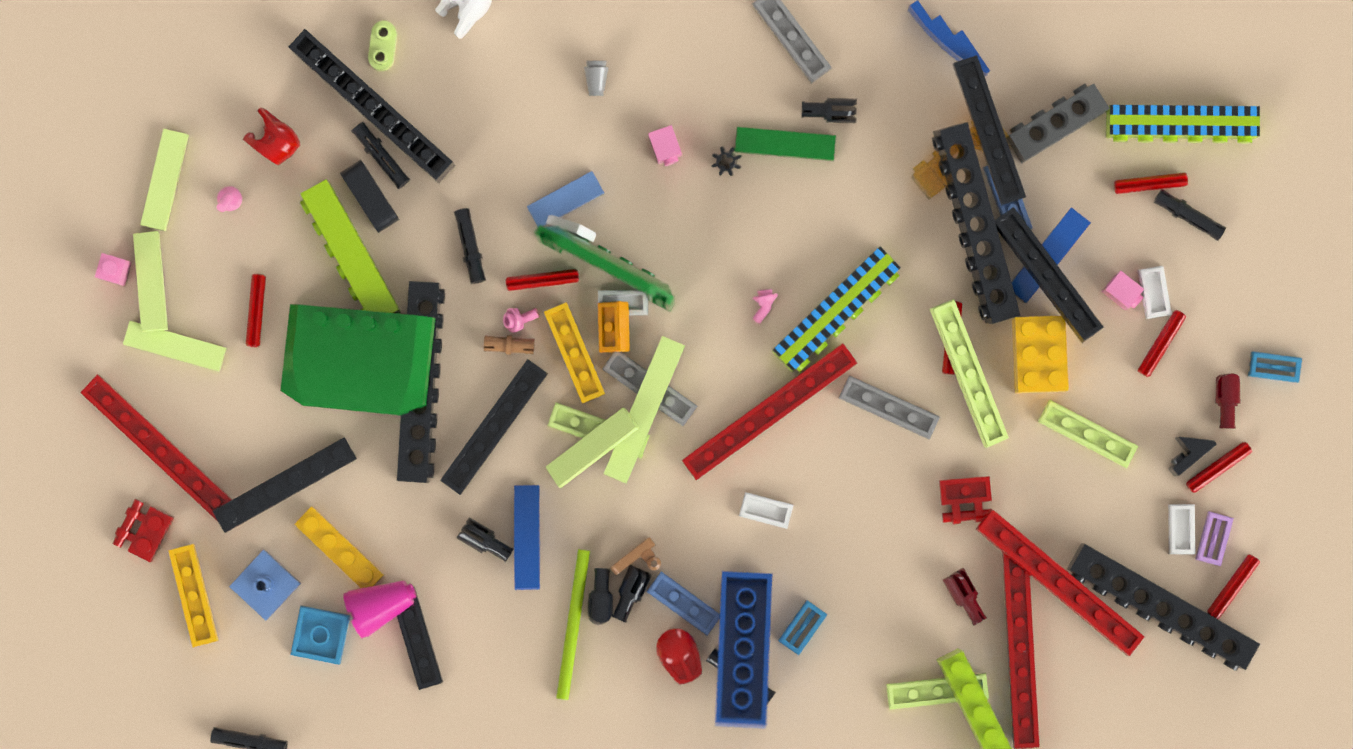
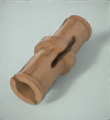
[484,335,535,355]

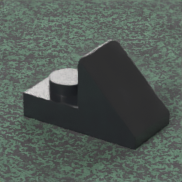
[1168,437,1217,477]

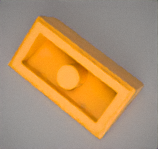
[598,301,630,353]

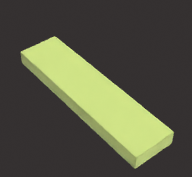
[140,129,189,231]
[133,231,168,333]
[123,321,227,372]
[1038,400,1138,468]
[547,402,650,459]
[546,408,639,488]
[886,673,989,710]

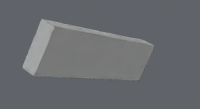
[752,0,832,84]
[602,352,697,426]
[839,375,940,439]

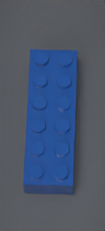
[715,571,772,729]

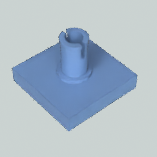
[229,550,301,620]

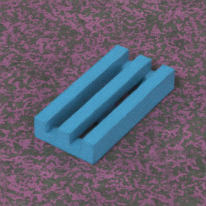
[1248,351,1302,383]
[778,600,827,655]

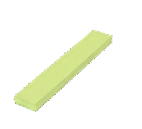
[930,299,1009,448]
[604,336,685,484]

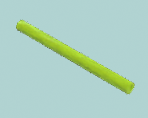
[556,549,590,700]

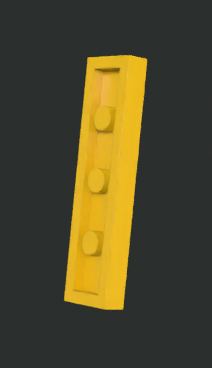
[544,302,605,404]
[294,506,384,588]
[168,544,219,647]

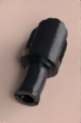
[802,98,857,123]
[456,517,514,563]
[612,565,652,623]
[588,568,613,625]

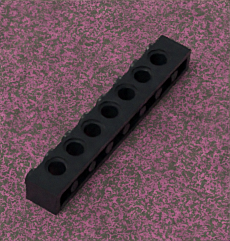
[288,29,455,183]
[932,122,1021,324]
[397,281,445,483]
[1067,543,1260,671]

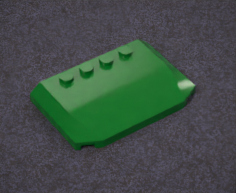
[534,225,675,312]
[280,304,435,416]

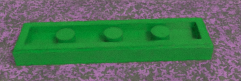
[735,127,836,161]

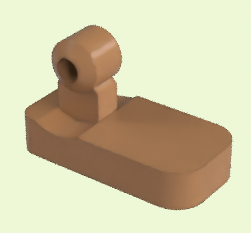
[610,537,661,575]

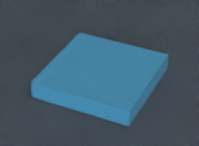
[290,606,350,665]

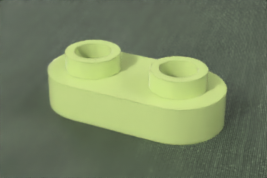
[368,21,397,71]

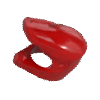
[243,107,301,165]
[656,628,703,685]

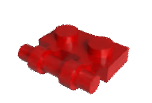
[939,476,992,524]
[112,499,174,562]

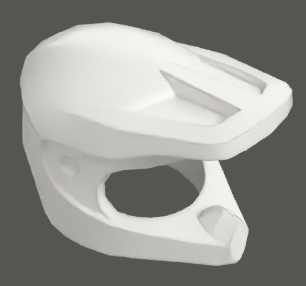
[435,0,492,39]

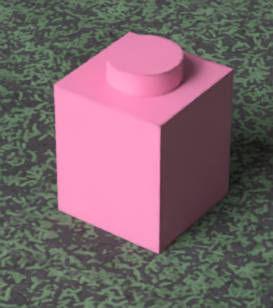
[648,125,682,166]
[95,253,132,286]
[1102,271,1144,310]

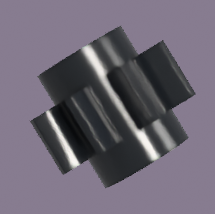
[712,146,742,176]

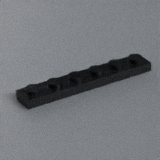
[952,55,1026,206]
[995,207,1104,343]
[440,359,548,495]
[212,437,357,533]

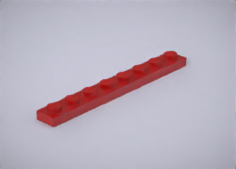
[682,343,858,480]
[80,374,232,520]
[976,510,1145,656]
[1002,552,1040,749]

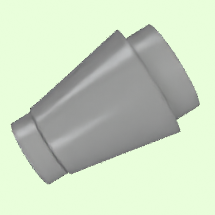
[584,61,609,96]

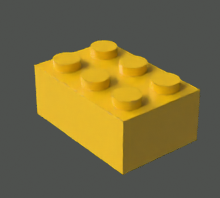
[1012,316,1069,394]

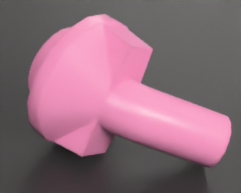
[217,186,242,212]
[753,289,778,324]
[503,308,540,333]

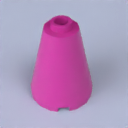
[343,581,417,638]

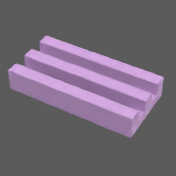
[1195,511,1234,566]

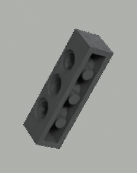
[1006,84,1110,163]

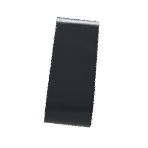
[340,160,400,233]

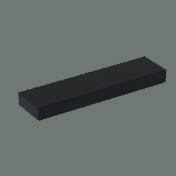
[397,587,443,690]

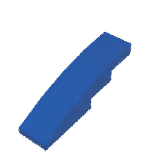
[908,0,990,76]
[1012,207,1091,303]
[514,485,540,590]

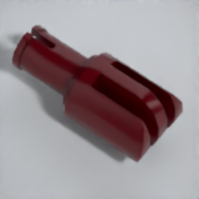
[1215,373,1241,429]
[943,568,987,626]

